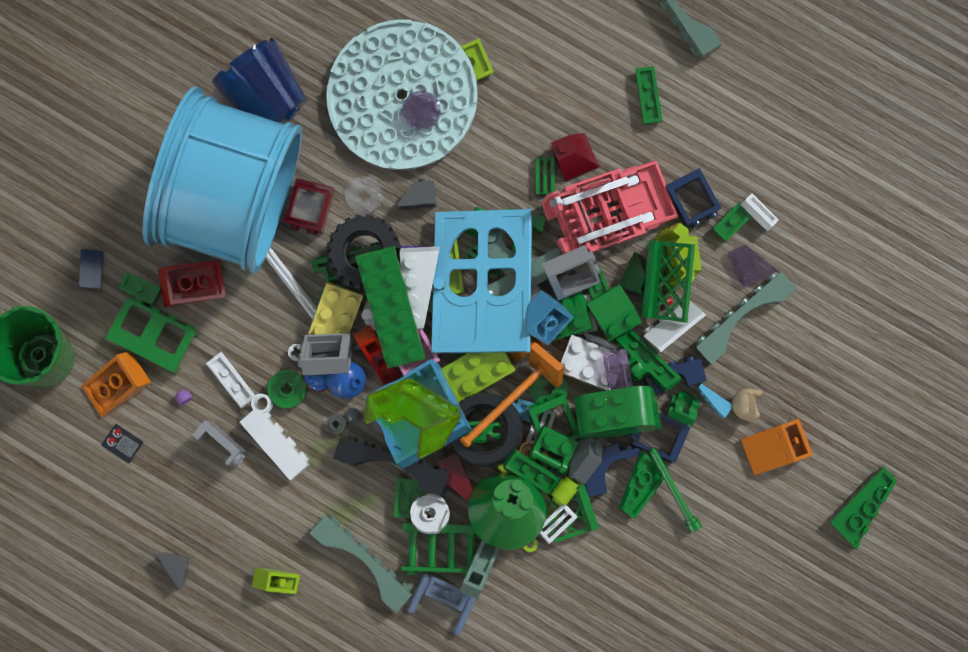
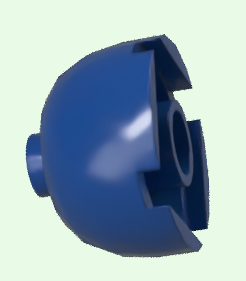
[326,361,366,399]

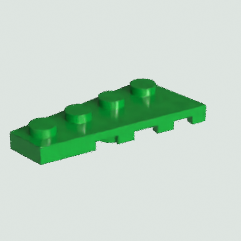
[828,466,897,550]

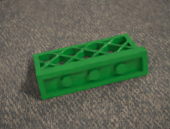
[642,240,695,323]
[538,458,599,543]

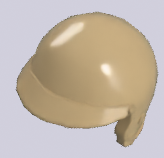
[732,389,763,423]

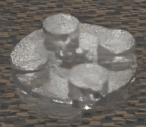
[345,177,383,215]

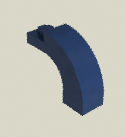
[585,444,640,496]

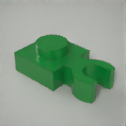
[466,421,501,443]

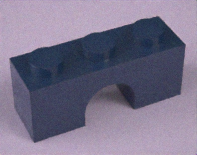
[643,356,707,394]

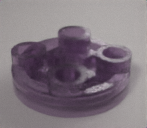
[402,91,441,130]

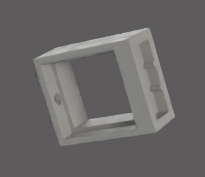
[542,245,601,301]
[298,333,353,375]

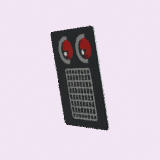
[101,424,144,463]

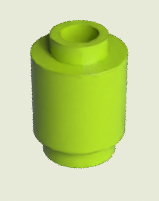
[551,476,579,506]

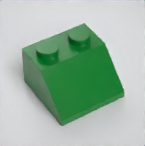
[586,284,642,341]

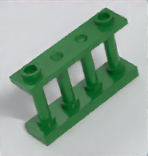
[401,522,477,576]

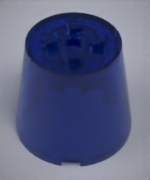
[212,38,308,123]

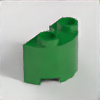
[666,390,701,426]

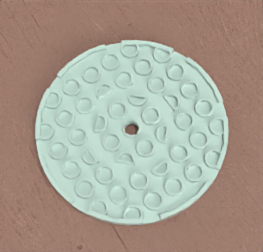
[327,20,478,170]

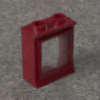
[284,178,335,236]

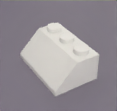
[642,301,706,354]

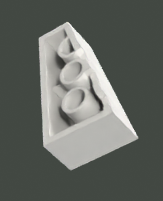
[400,246,440,329]

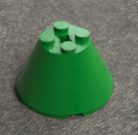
[468,473,546,550]

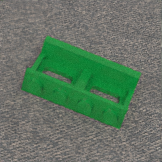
[106,296,199,374]

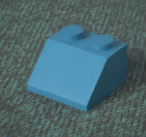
[526,290,574,345]

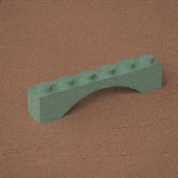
[659,0,722,60]
[694,271,797,366]
[310,515,413,613]

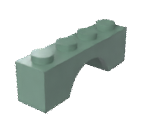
[460,541,500,600]

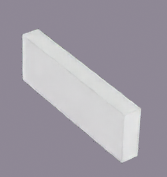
[206,352,255,409]

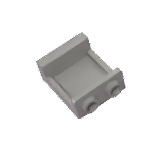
[192,420,247,466]

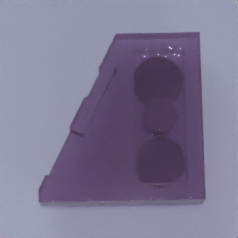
[727,245,777,288]

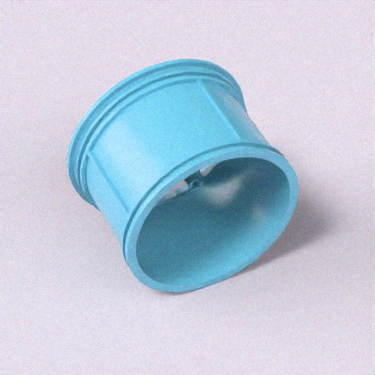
[142,86,303,274]

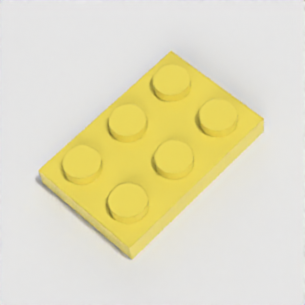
[308,281,363,335]

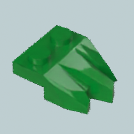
[555,291,593,340]

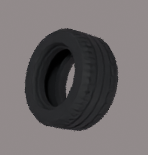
[450,392,524,467]

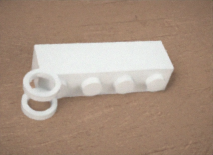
[240,394,310,481]

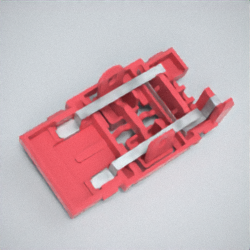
[541,160,679,255]

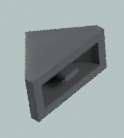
[157,552,191,588]

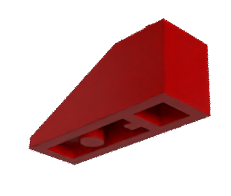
[353,325,401,386]

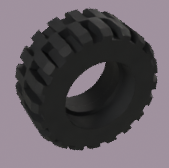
[326,214,401,291]

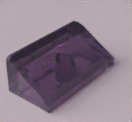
[602,349,633,390]

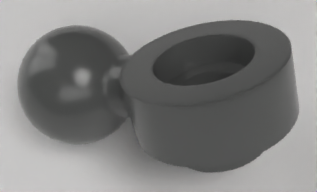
[327,408,361,434]

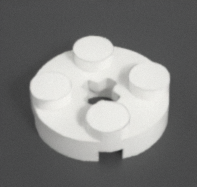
[410,494,450,534]

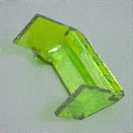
[364,379,462,459]

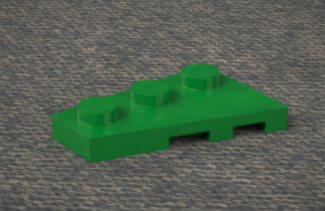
[619,451,664,520]

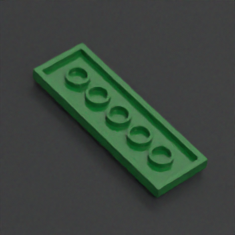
[355,246,425,368]

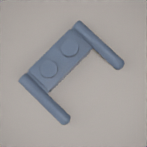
[407,572,476,635]

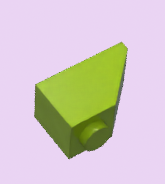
[252,567,300,594]

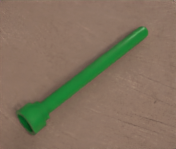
[649,448,702,533]

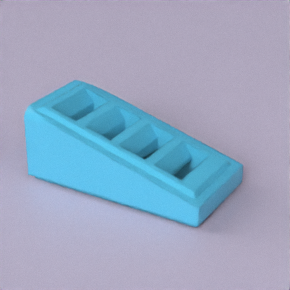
[696,384,733,419]

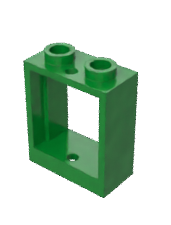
[525,392,579,453]

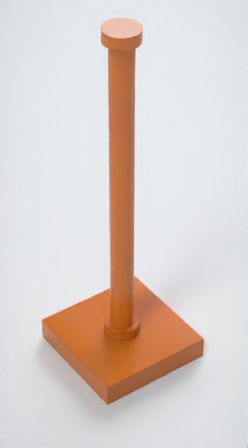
[460,342,564,448]

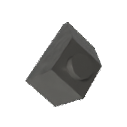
[397,178,436,210]
[569,437,603,485]

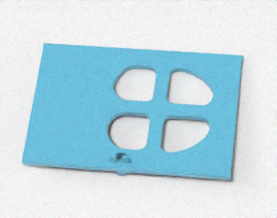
[432,209,532,353]

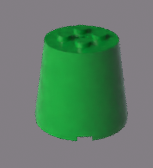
[0,306,75,388]

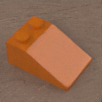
[81,351,151,418]

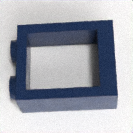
[666,168,721,229]
[630,413,690,463]

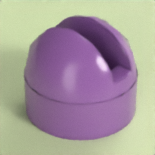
[175,390,193,406]

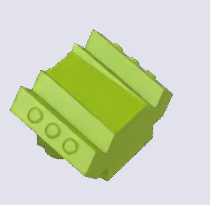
[653,223,702,293]

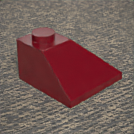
[550,133,600,182]

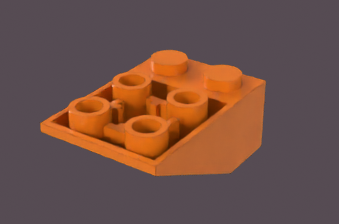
[740,419,813,476]

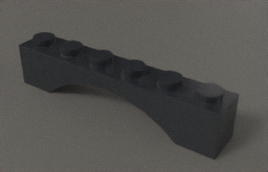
[333,435,452,497]

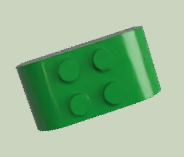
[574,386,661,440]

